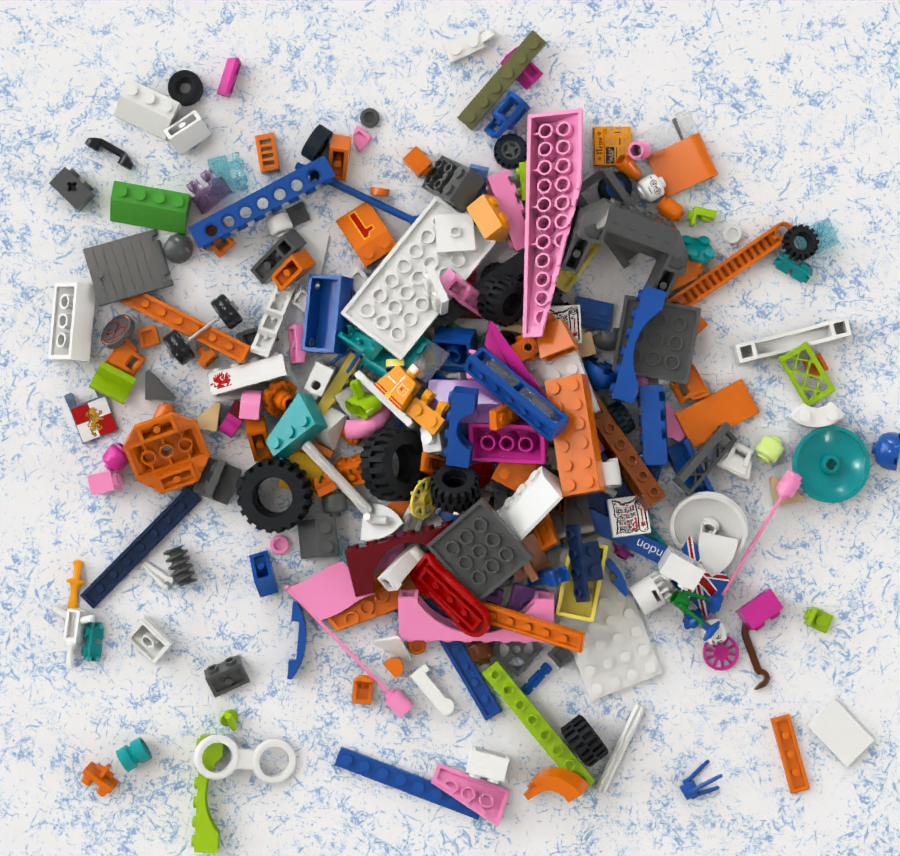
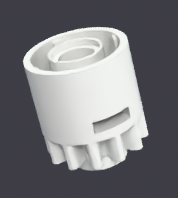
[628,571,674,616]

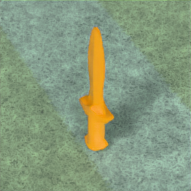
[66,560,85,610]

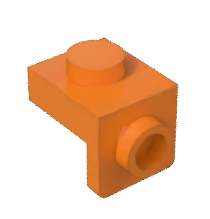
[351,675,374,705]

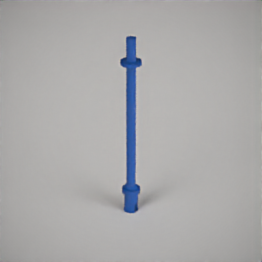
[295,162,419,225]

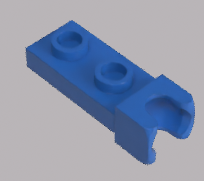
[526,566,570,587]

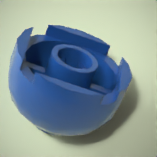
[584,357,618,392]
[871,432,900,471]

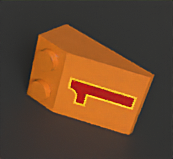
[336,202,396,269]

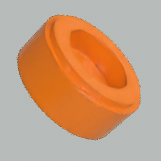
[370,187,390,197]

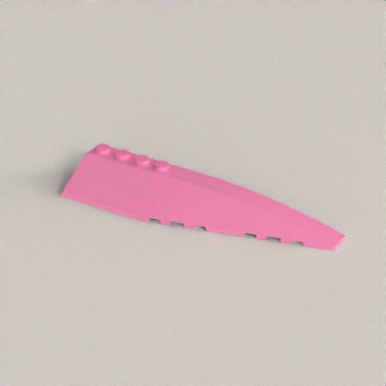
[523,108,583,338]

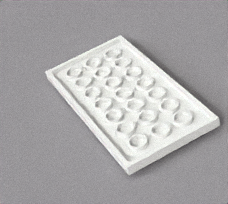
[340,196,497,361]
[541,533,662,701]

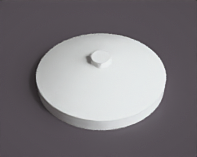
[670,491,748,557]

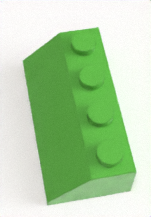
[110,181,192,234]

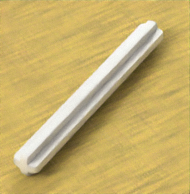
[302,441,373,514]
[596,704,645,793]

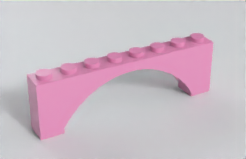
[398,590,555,644]

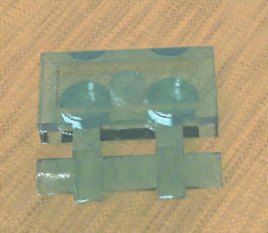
[207,152,248,197]

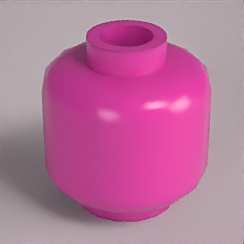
[102,443,129,471]

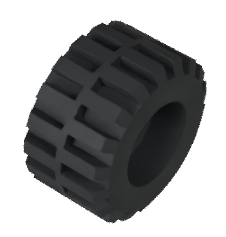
[477,274,524,327]
[430,464,479,514]
[561,715,608,767]

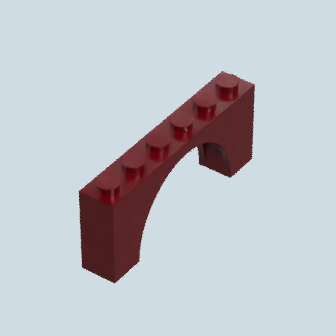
[344,520,453,597]

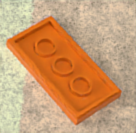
[674,379,760,448]

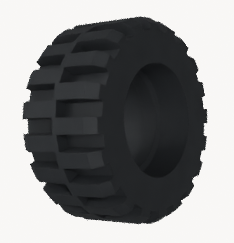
[359,427,430,502]
[237,457,313,533]

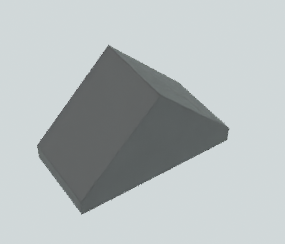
[145,370,177,401]

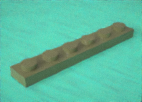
[457,30,547,130]

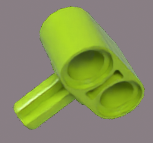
[345,379,382,419]

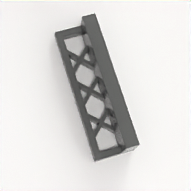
[672,422,738,496]

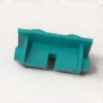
[773,251,813,283]
[81,622,104,661]

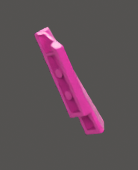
[484,320,547,399]

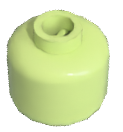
[755,435,784,464]

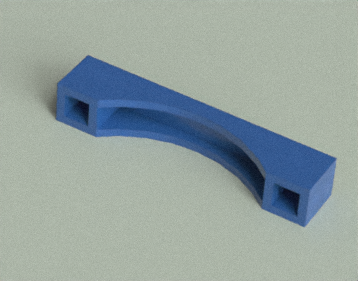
[609,285,667,405]

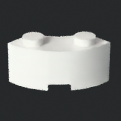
[788,402,845,428]

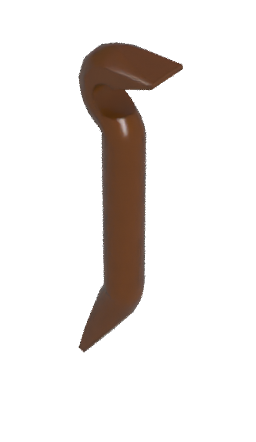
[741,622,770,690]

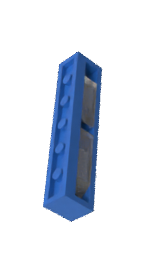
[464,347,569,442]

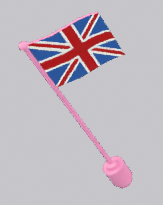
[671,469,803,621]

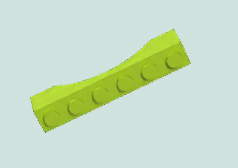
[191,734,225,853]

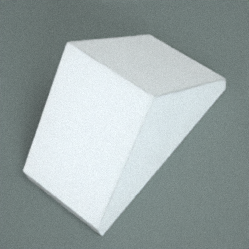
[316,408,347,450]

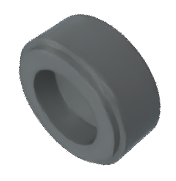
[360,108,379,128]

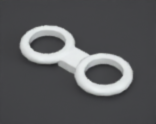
[194,734,296,784]

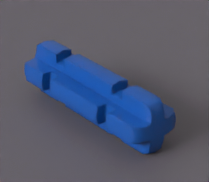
[521,662,552,695]

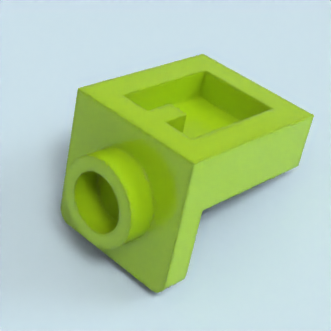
[687,206,717,228]
[803,606,834,633]

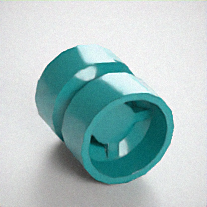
[116,737,152,772]

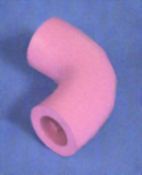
[344,403,391,439]

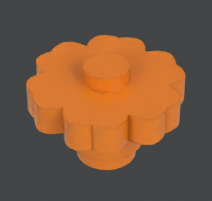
[261,379,297,418]

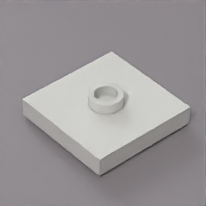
[434,213,476,254]

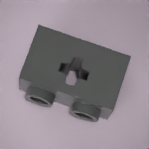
[49,167,95,212]

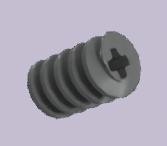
[163,545,198,587]

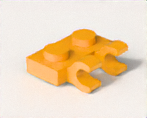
[404,389,451,436]

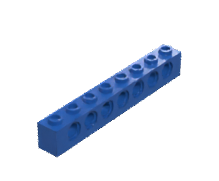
[188,155,335,250]

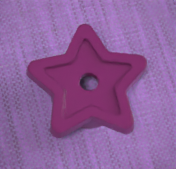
[612,543,634,560]

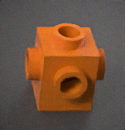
[510,333,539,362]

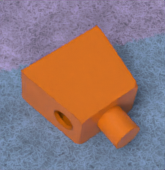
[537,313,580,362]

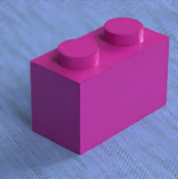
[735,589,784,631]

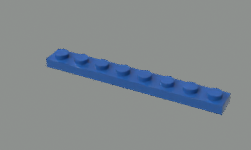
[334,746,480,820]

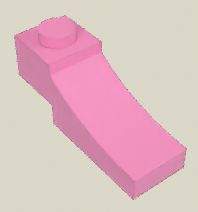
[440,268,483,319]

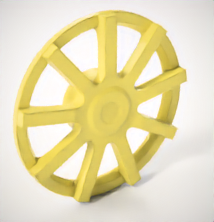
[408,476,436,519]

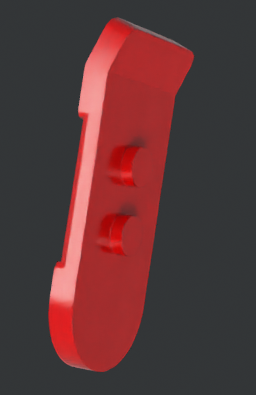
[410,552,492,637]

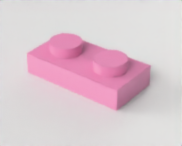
[288,324,306,364]

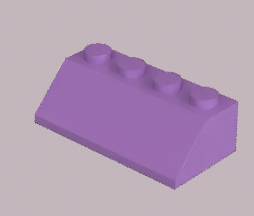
[428,379,504,423]

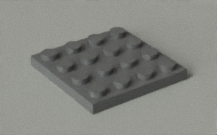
[611,295,701,385]
[426,497,535,601]

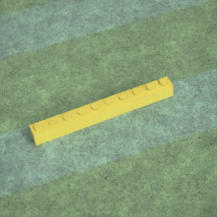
[310,350,362,443]

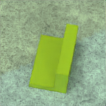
[89,361,137,404]

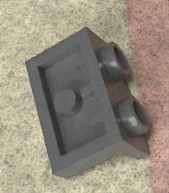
[204,655,250,697]

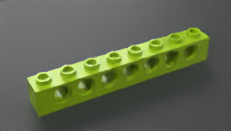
[482,660,595,785]

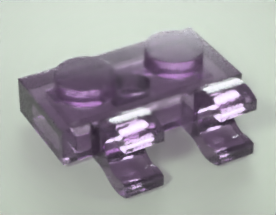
[186,169,232,215]

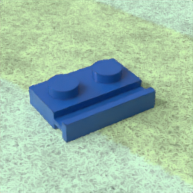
[575,296,614,332]

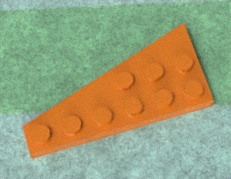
[327,564,429,632]

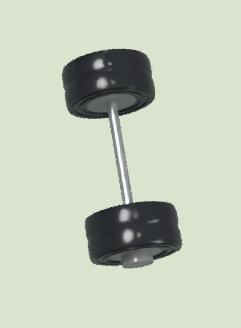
[163,294,243,365]

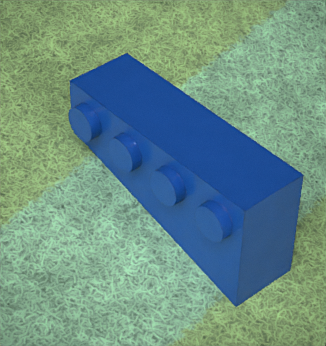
[638,384,669,469]

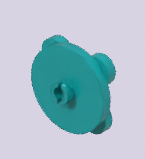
[682,235,716,263]

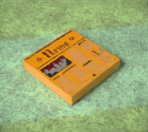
[592,127,631,166]

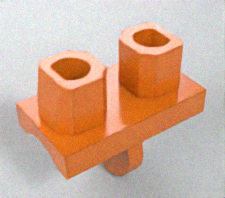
[81,761,119,797]

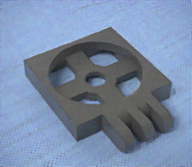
[493,641,544,676]

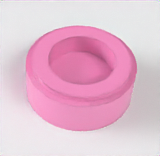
[270,535,290,554]

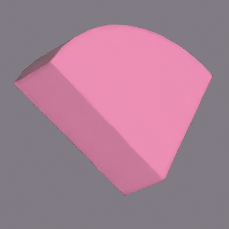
[353,125,372,153]

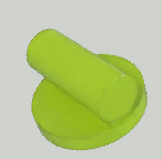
[219,709,238,731]

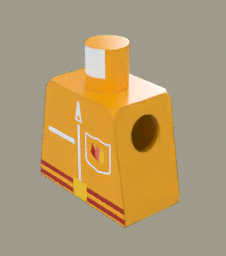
[374,363,422,412]

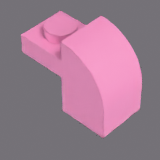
[239,388,263,421]

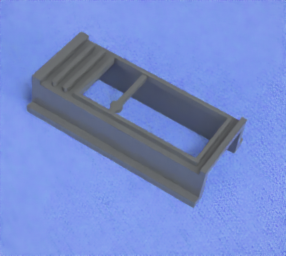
[577,167,640,269]

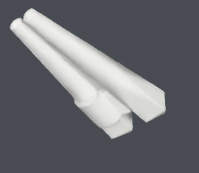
[142,561,174,591]

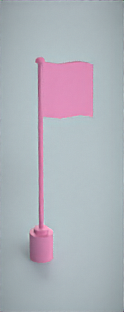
[283,561,414,718]

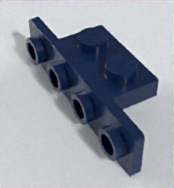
[566,523,603,602]

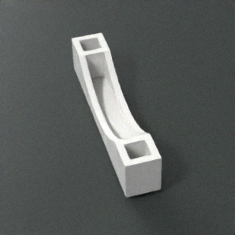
[732,316,852,365]

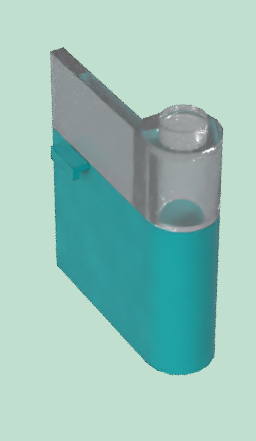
[361,335,450,400]

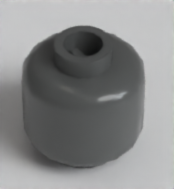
[322,489,347,517]

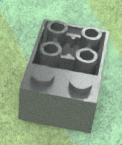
[421,155,486,212]

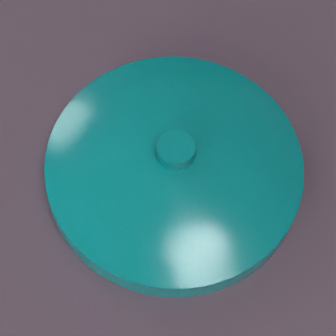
[792,426,870,503]

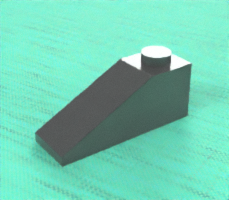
[250,229,307,284]

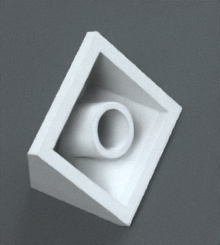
[127,616,175,664]

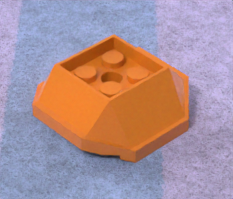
[123,412,210,494]

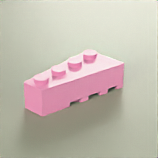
[485,169,525,253]

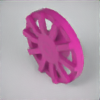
[703,636,739,671]

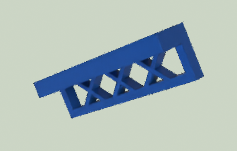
[668,438,715,496]

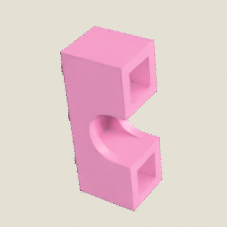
[87,471,125,495]

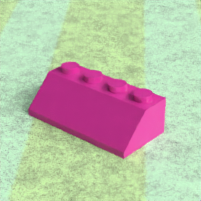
[468,419,550,464]

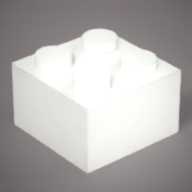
[657,545,705,591]
[466,745,510,784]

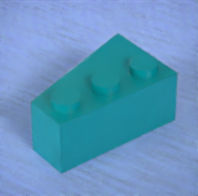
[265,392,328,459]

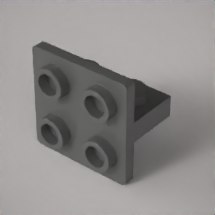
[193,457,242,505]

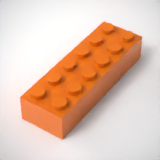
[544,374,606,497]

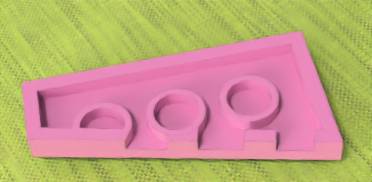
[431,763,510,827]

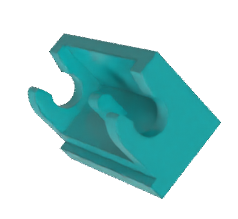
[337,325,384,362]

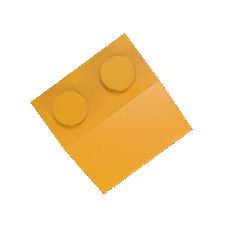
[466,194,511,242]

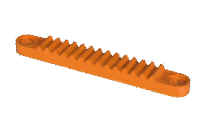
[666,222,792,306]

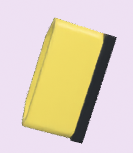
[386,359,405,372]

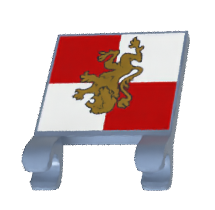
[64,391,119,443]

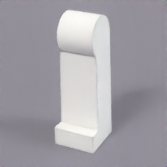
[377,543,426,592]
[410,663,454,715]

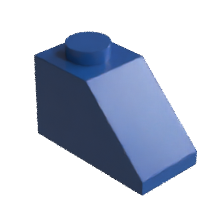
[249,550,279,598]

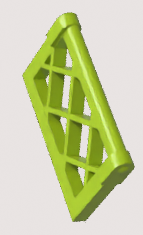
[778,341,836,406]

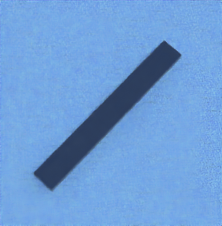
[80,486,202,609]

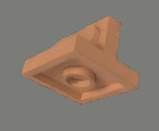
[513,530,551,582]

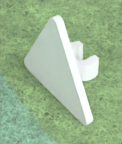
[373,631,412,662]

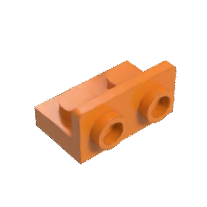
[334,453,365,486]

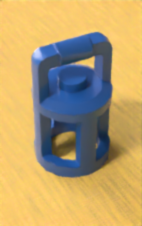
[484,91,530,139]

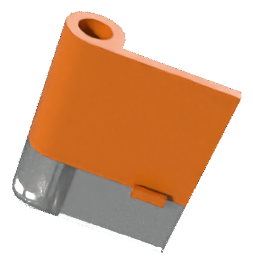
[637,110,718,198]

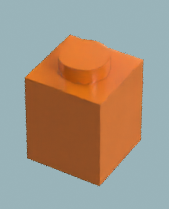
[402,146,432,178]

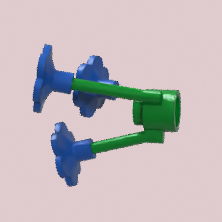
[670,590,723,641]

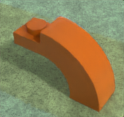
[523,767,590,803]

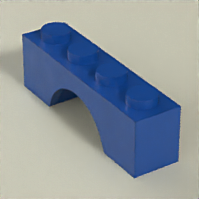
[443,385,479,468]

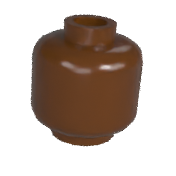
[466,641,494,666]

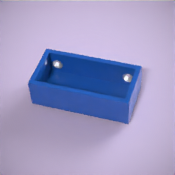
[301,274,354,355]

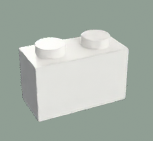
[163,110,212,155]

